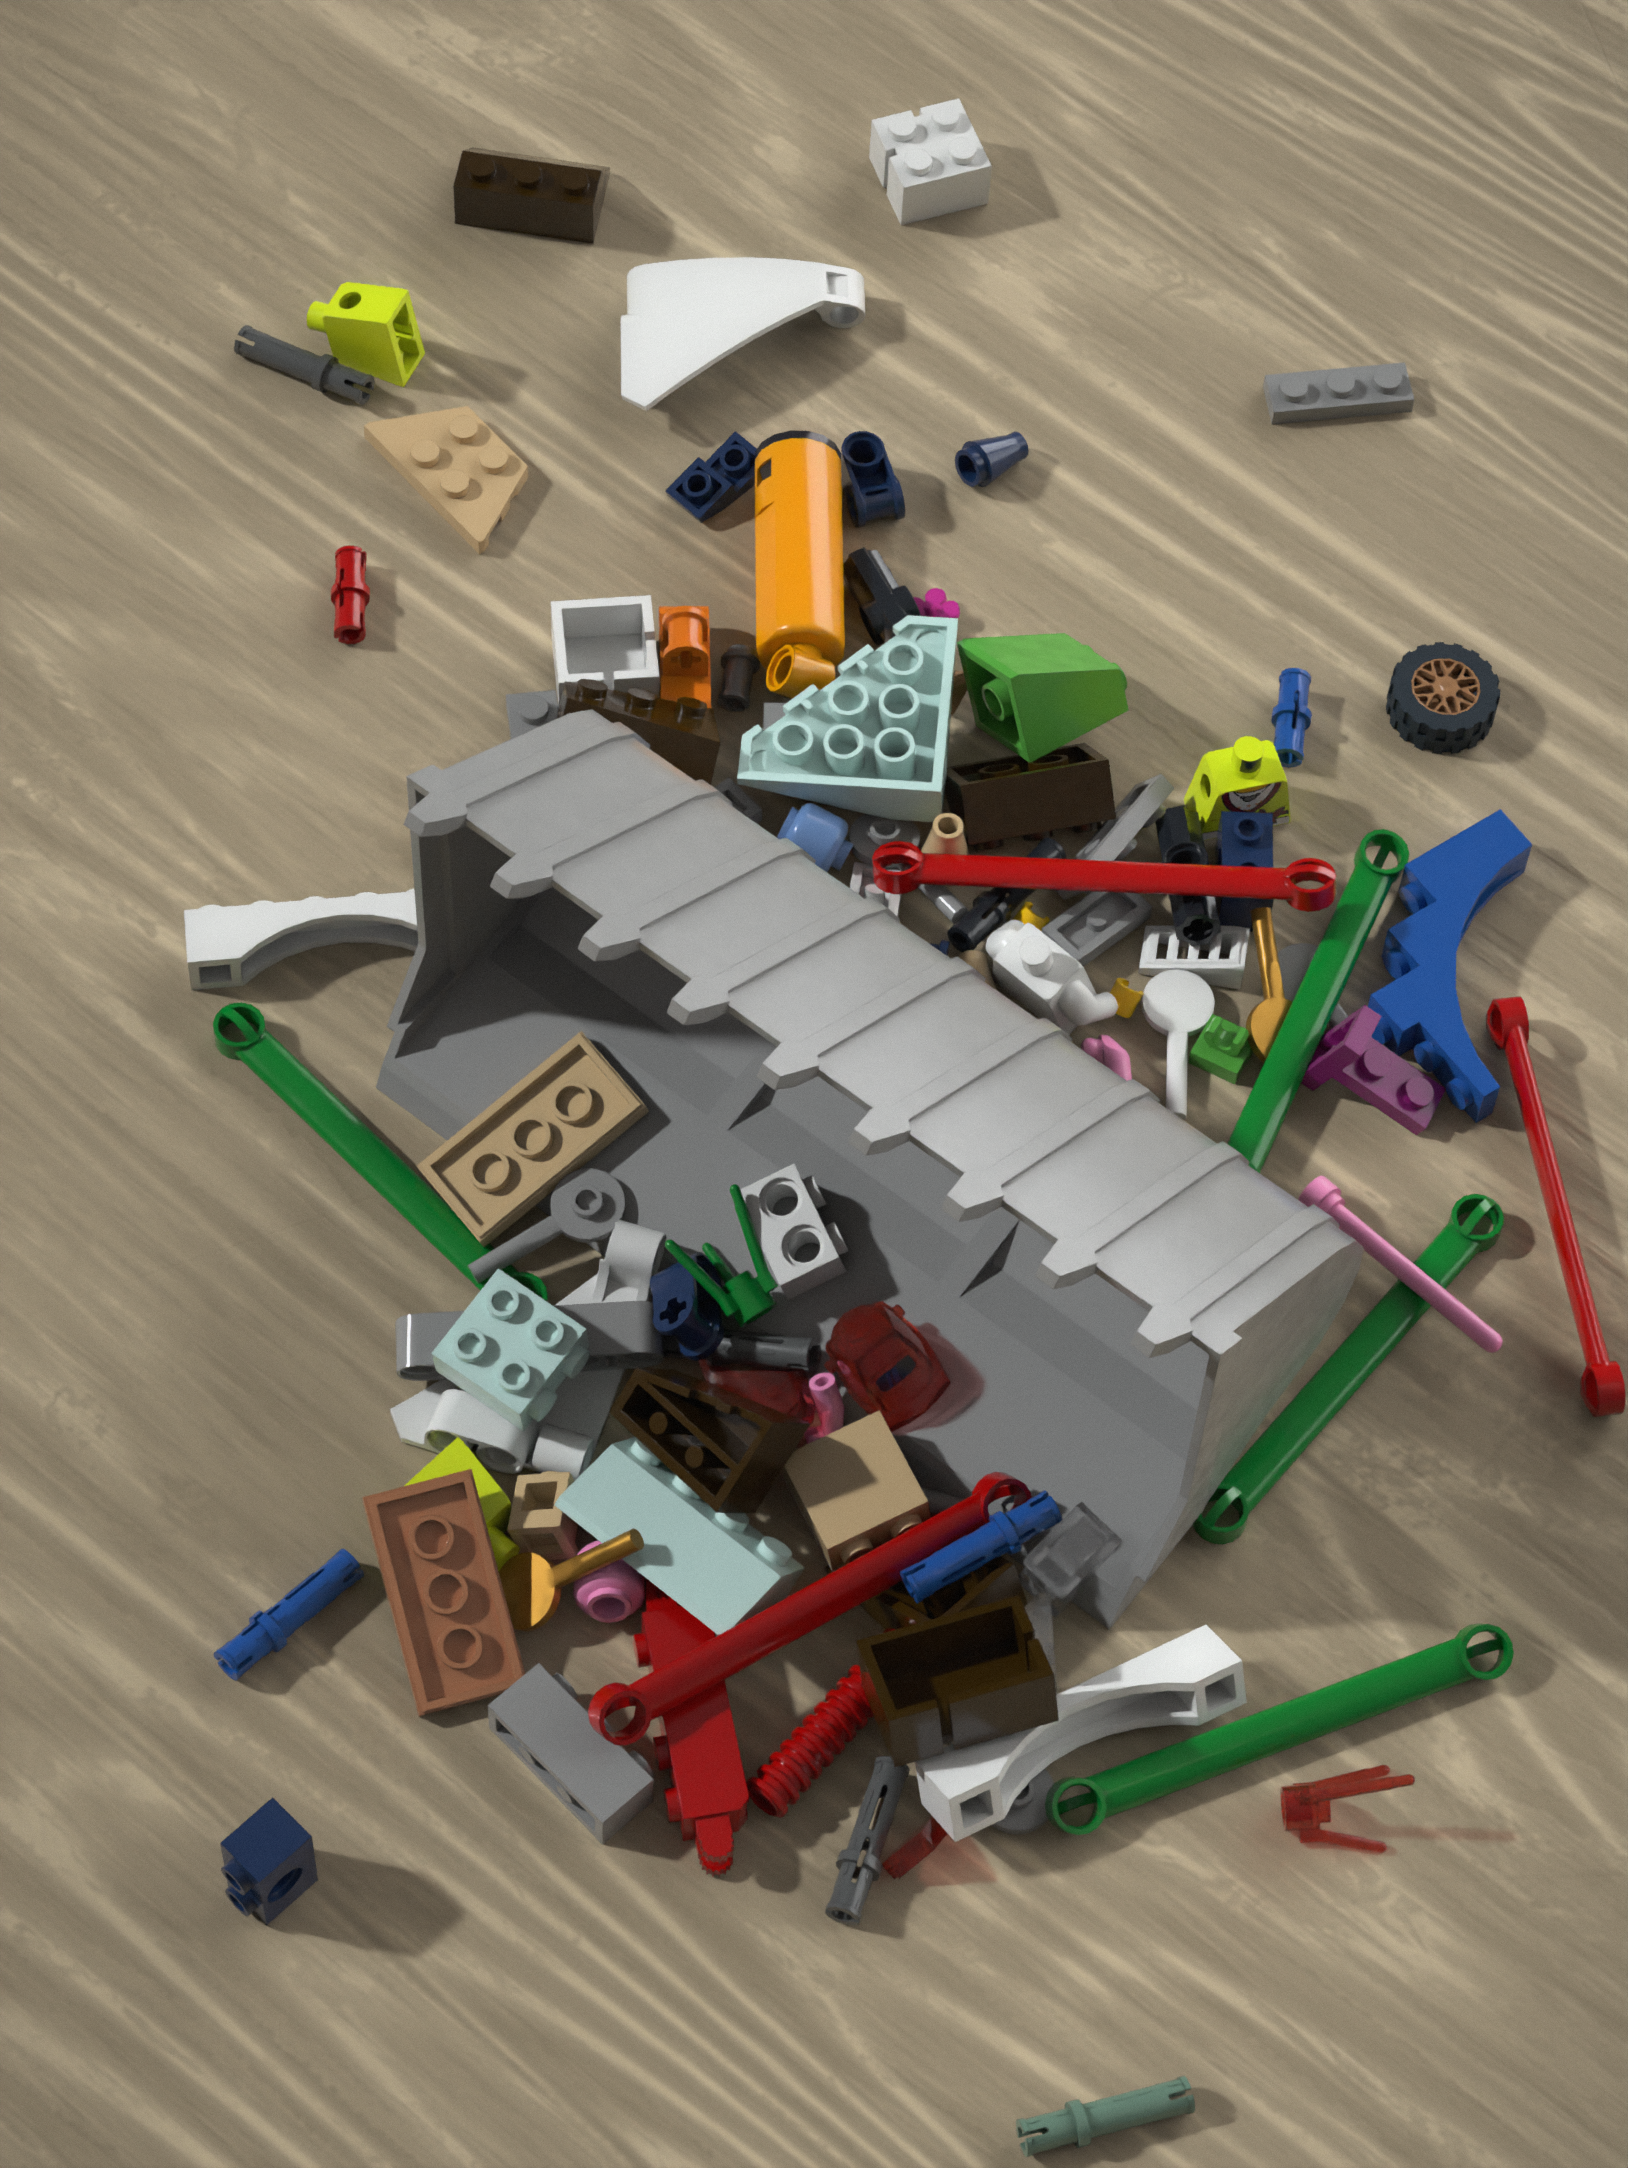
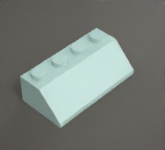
[555,1437,805,1635]

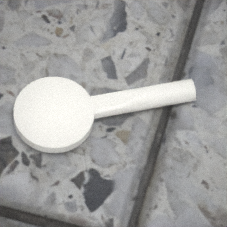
[1141,969,1215,1121]

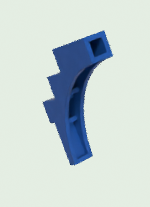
[1368,809,1532,1123]

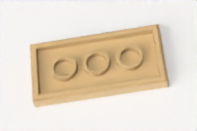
[417,1031,649,1247]

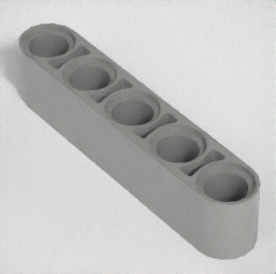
[395,1301,664,1381]

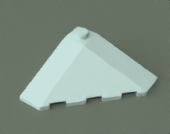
[737,615,958,822]

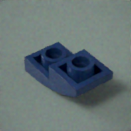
[665,431,757,523]

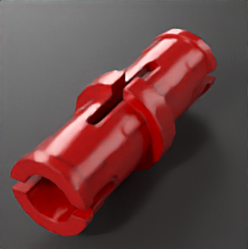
[331,545,370,644]

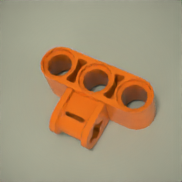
[659,606,711,708]

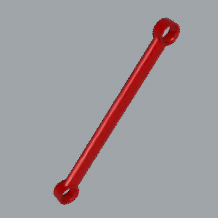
[872,841,1336,912]
[1486,996,1626,1417]
[588,1472,1032,1746]

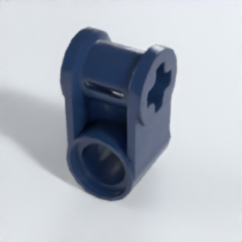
[841,431,905,528]
[650,1252,724,1361]

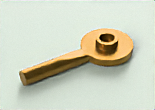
[1246,907,1292,1063]
[499,1528,644,1632]

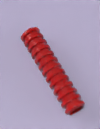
[746,1628,896,1818]

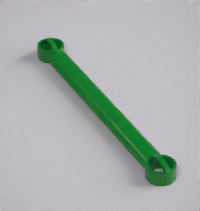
[1227,829,1410,1173]
[213,1002,548,1302]
[1193,1194,1504,1545]
[1045,1623,1514,1835]

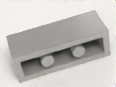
[488,1663,654,1845]

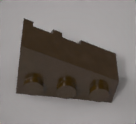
[557,679,721,785]
[609,1368,811,1513]

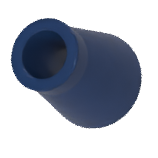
[955,431,1029,487]

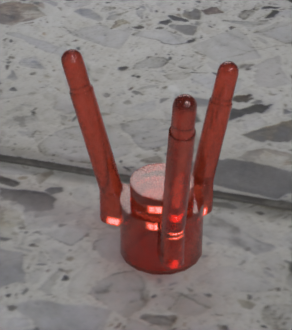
[1280,1765,1415,1853]

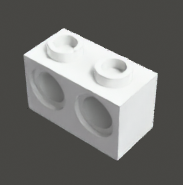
[741,1164,849,1300]

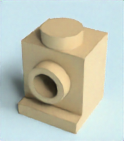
[507,1471,578,1560]

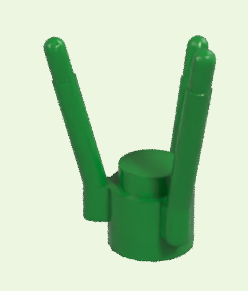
[665,1184,778,1327]

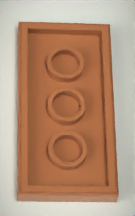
[362,1469,525,1717]

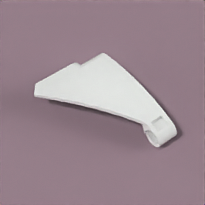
[621,257,865,411]
[390,1220,667,1481]

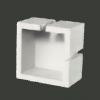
[869,99,992,225]
[551,595,660,710]

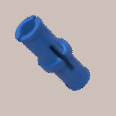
[1271,668,1312,768]

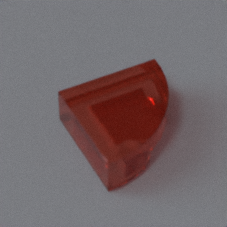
[882,1816,948,1879]

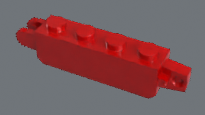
[633,1579,749,1877]

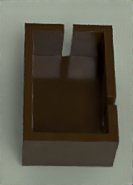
[856,1595,1059,1767]

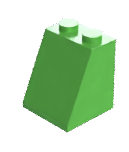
[957,633,1129,763]

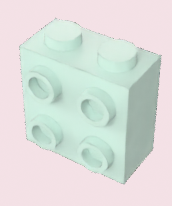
[431,1268,590,1432]

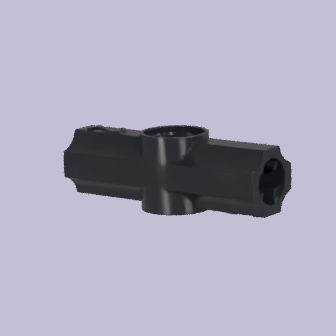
[843,547,921,646]
[1155,805,1221,946]

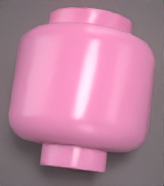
[573,1540,646,1623]

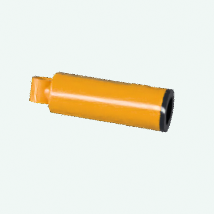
[754,430,845,699]

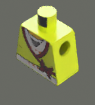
[1184,736,1291,841]

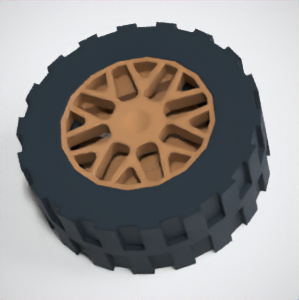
[1386,642,1501,754]

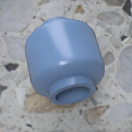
[777,803,853,872]

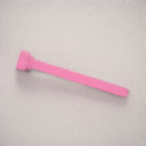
[1298,1176,1503,1353]

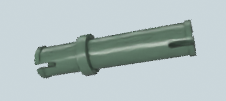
[1016,2076,1195,2157]

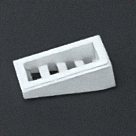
[1138,926,1250,989]

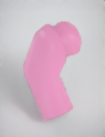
[1081,1035,1132,1081]
[804,1372,845,1444]

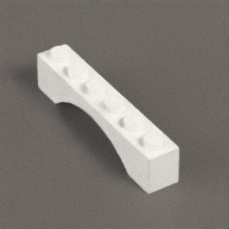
[184,889,418,990]
[915,1625,1247,1842]

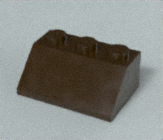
[453,147,610,244]
[945,743,1116,850]

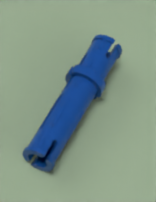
[900,1490,1063,1603]
[214,1549,364,1681]

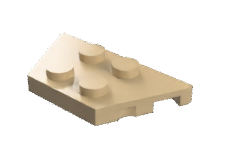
[364,406,528,554]

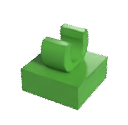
[1188,1014,1253,1084]

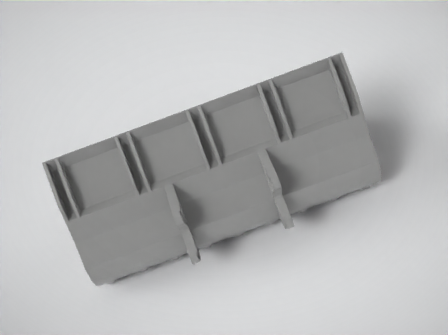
[376,709,1364,1629]

